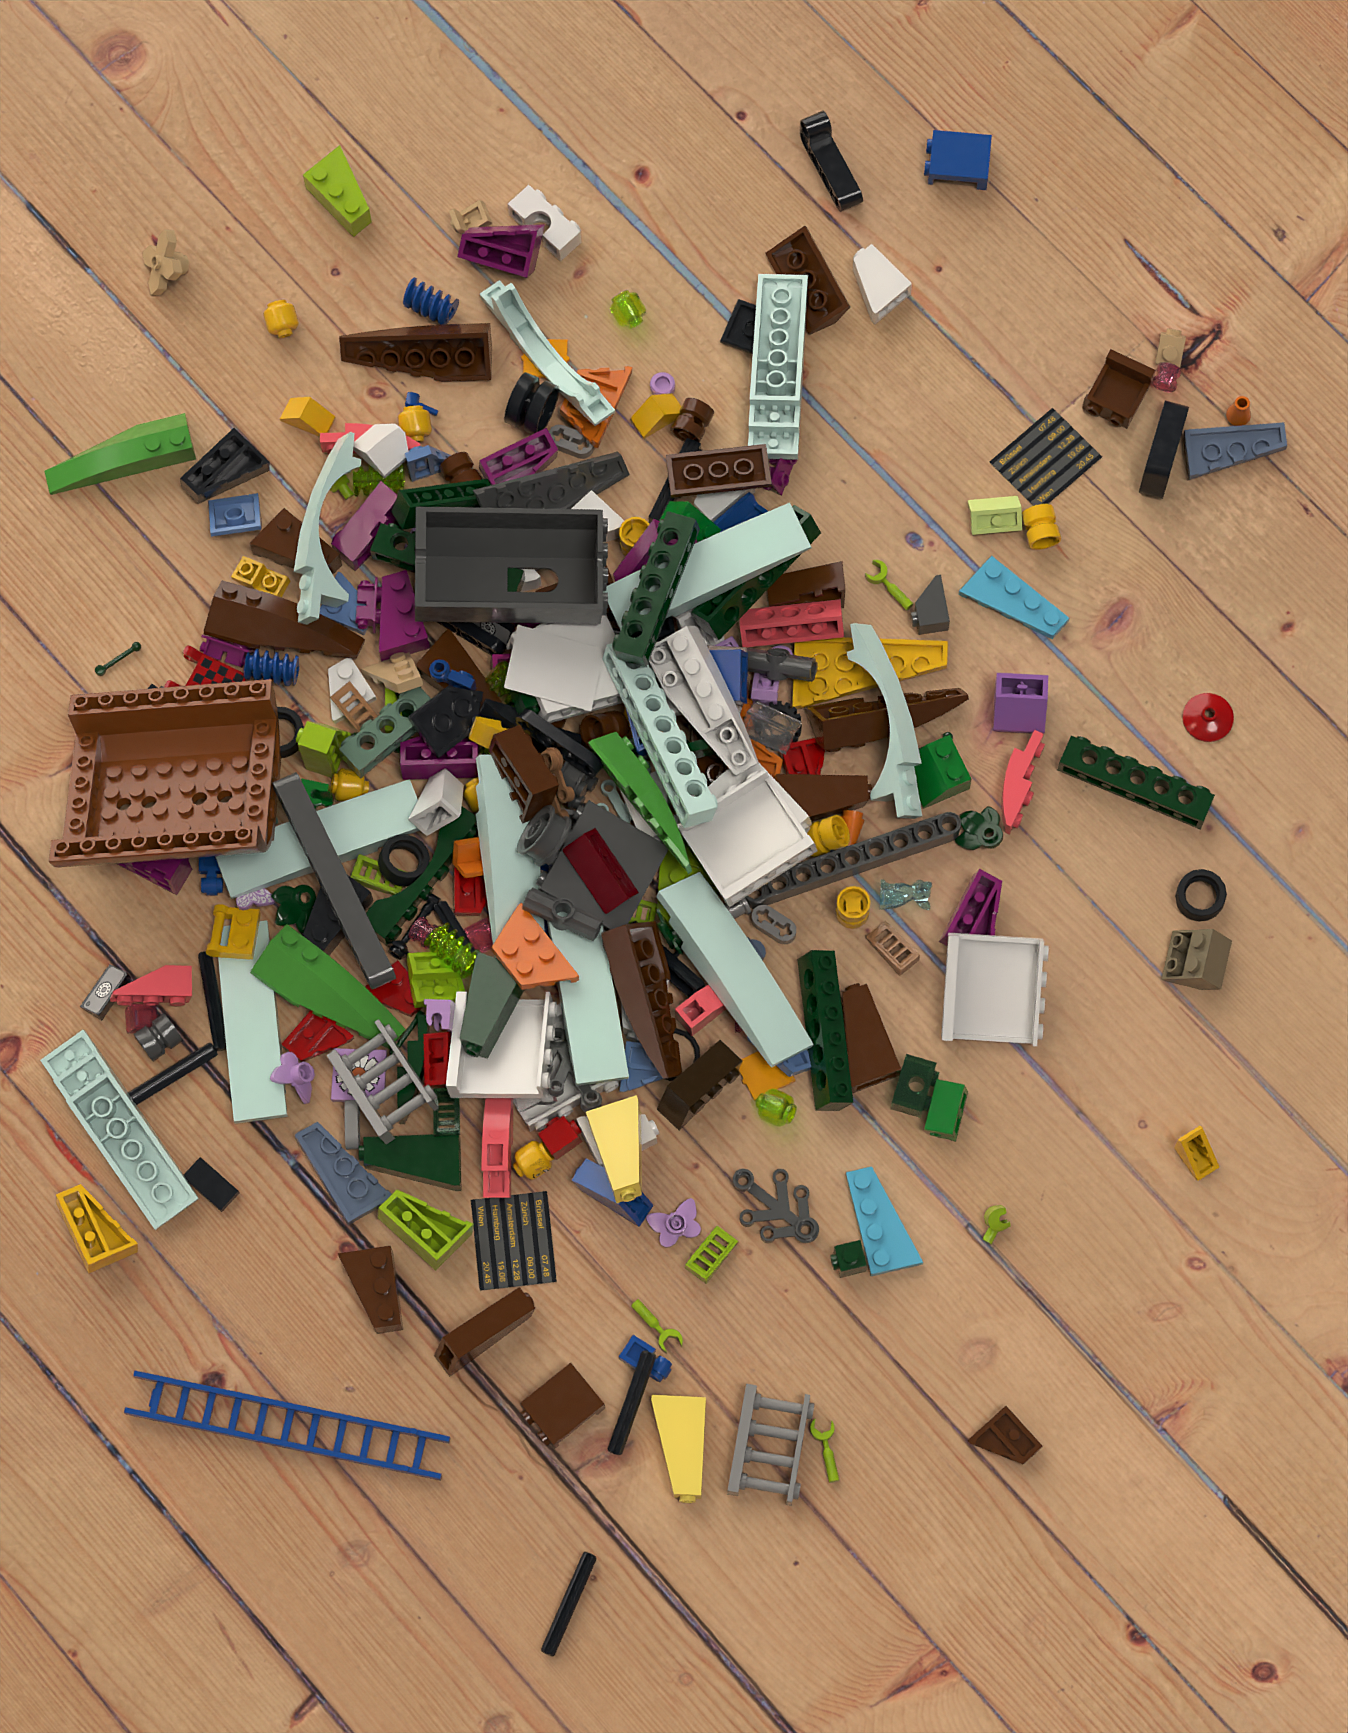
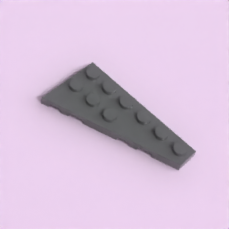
[473,451,630,509]

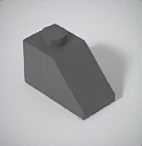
[911,574,950,635]

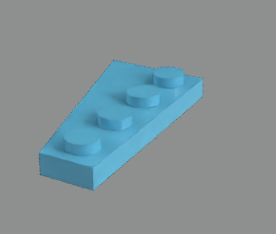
[958,556,1069,639]
[846,1167,923,1276]

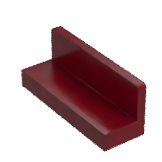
[563,828,639,914]

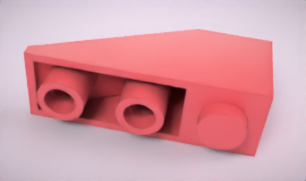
[110,965,192,1006]
[675,985,727,1036]

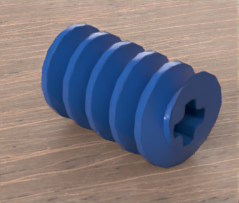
[403,277,459,325]
[244,649,300,686]

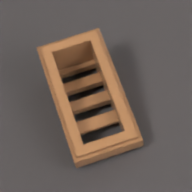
[330,681,378,732]
[866,921,920,976]

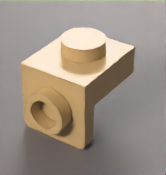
[449,200,492,234]
[1155,328,1186,368]

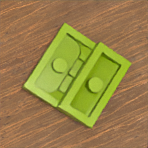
[407,950,465,1008]

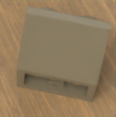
[1161,929,1232,990]

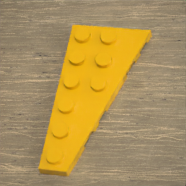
[792,637,948,709]

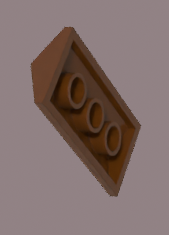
[765,226,850,335]
[666,444,772,498]

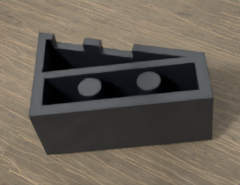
[180,428,270,504]
[302,875,374,956]

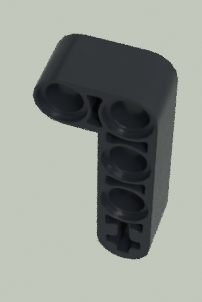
[800,110,863,212]
[1139,400,1189,499]

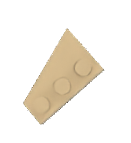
[361,652,423,694]

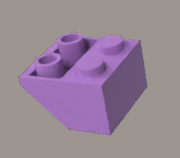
[993,673,1048,734]

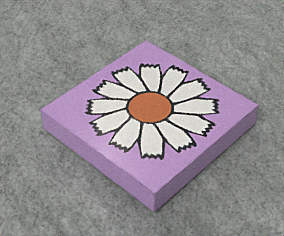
[331,1048,387,1103]

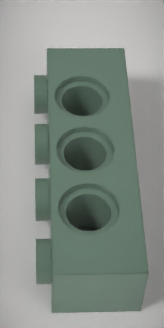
[339,687,431,778]

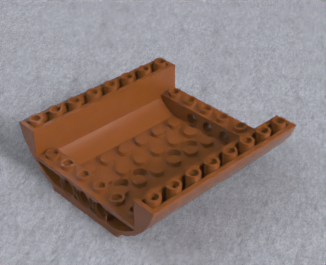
[49,679,281,868]

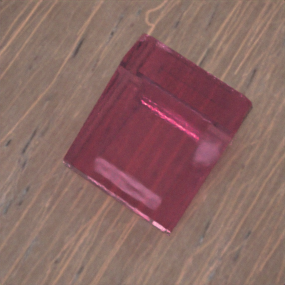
[464,918,493,953]
[125,1004,157,1033]

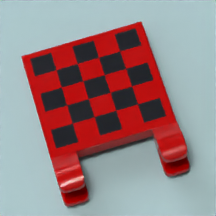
[164,645,247,687]

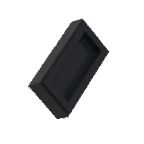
[184,1157,240,1212]

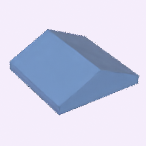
[208,493,262,537]

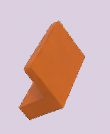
[452,837,484,878]

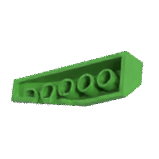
[45,413,196,495]
[588,732,692,874]
[250,924,406,1049]

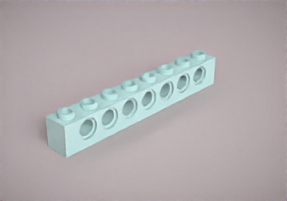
[602,643,718,828]

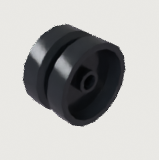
[504,372,559,434]

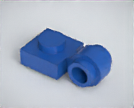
[429,660,476,690]
[199,856,223,896]
[619,1335,672,1382]

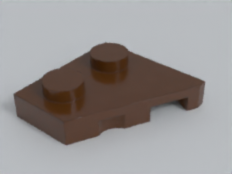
[967,1406,1043,1465]

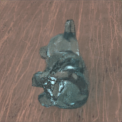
[879,879,932,910]

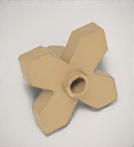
[143,229,189,296]

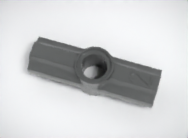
[747,647,818,682]
[522,887,603,941]

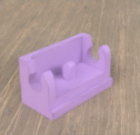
[424,999,455,1033]

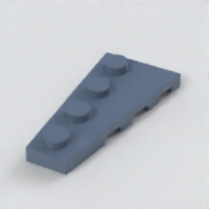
[1183,422,1287,480]
[295,1122,392,1225]

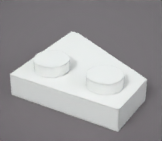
[328,658,377,724]

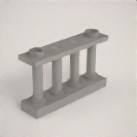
[327,1019,439,1144]
[727,1384,815,1506]

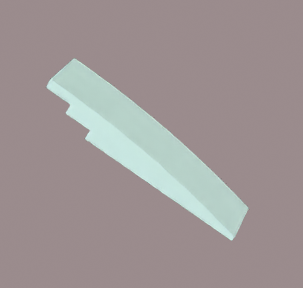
[748,274,808,460]
[603,503,812,630]
[476,755,545,958]
[215,779,420,899]
[656,872,813,1068]
[544,892,629,1086]
[218,920,288,1124]
[40,1030,199,1230]

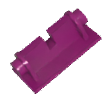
[763,458,797,496]
[355,577,382,634]
[200,634,255,668]

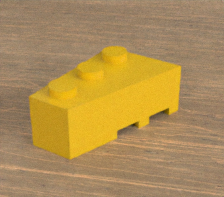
[56,1184,138,1274]

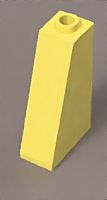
[586,1095,642,1203]
[651,1395,706,1503]

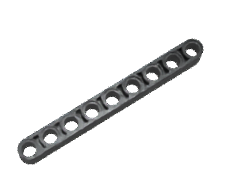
[272,772,396,990]
[745,812,961,909]

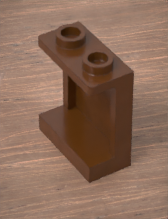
[1082,349,1156,429]
[520,1363,605,1449]

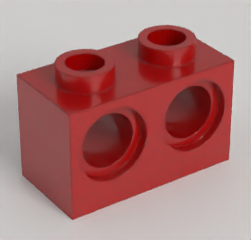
[424,1032,452,1091]

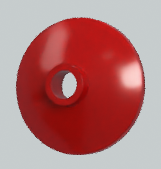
[1182,693,1234,742]

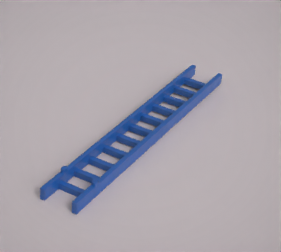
[124,1371,451,1481]

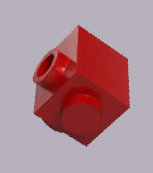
[538,1116,583,1160]

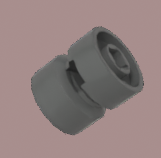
[133,1013,183,1062]

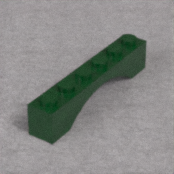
[366,806,478,946]

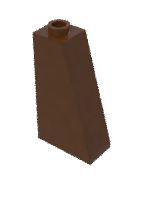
[415,629,502,709]
[774,774,872,822]
[842,983,901,1093]
[434,1287,535,1377]

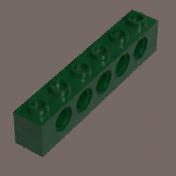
[692,505,821,640]
[612,511,700,667]
[370,523,525,592]
[1057,736,1215,830]
[797,950,854,1111]

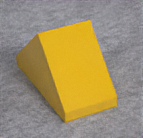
[630,393,682,439]
[280,397,336,437]
[1174,1126,1219,1181]

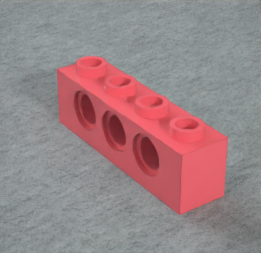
[740,599,844,647]

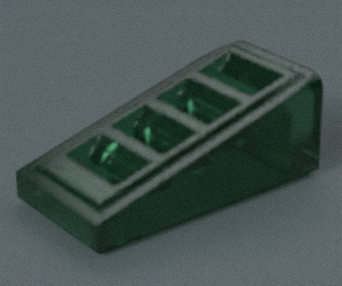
[433,1088,460,1137]

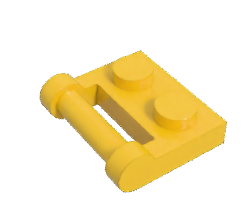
[206,904,261,960]

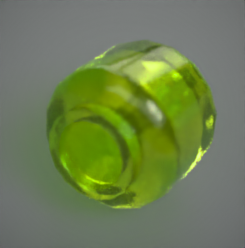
[610,290,647,329]
[756,1088,797,1127]

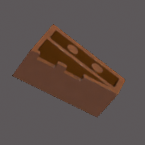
[766,561,846,608]

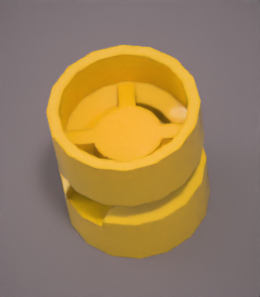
[1022,504,1061,550]
[619,517,650,556]
[807,815,850,857]
[836,886,871,929]

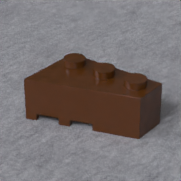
[250,508,342,574]
[489,725,559,824]
[338,1246,403,1334]

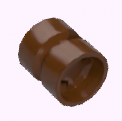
[671,398,714,442]
[439,452,482,483]
[580,710,629,747]

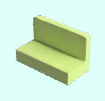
[968,496,1022,535]

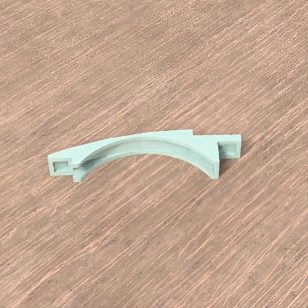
[480,280,615,426]
[294,432,361,625]
[847,623,922,819]

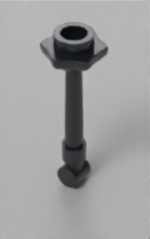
[387,893,441,960]

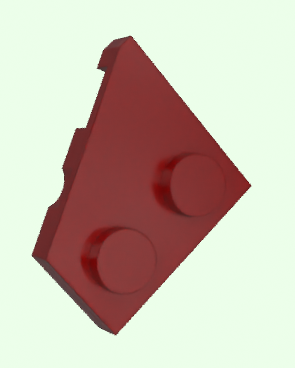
[779,738,825,775]
[453,865,487,916]
[365,960,423,1017]
[281,1010,354,1062]

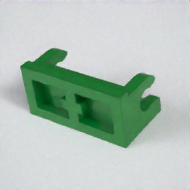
[301,778,334,810]
[924,1079,968,1142]

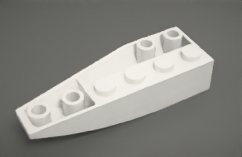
[649,626,759,775]

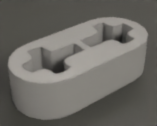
[549,425,594,459]
[752,905,796,944]
[345,1100,360,1150]

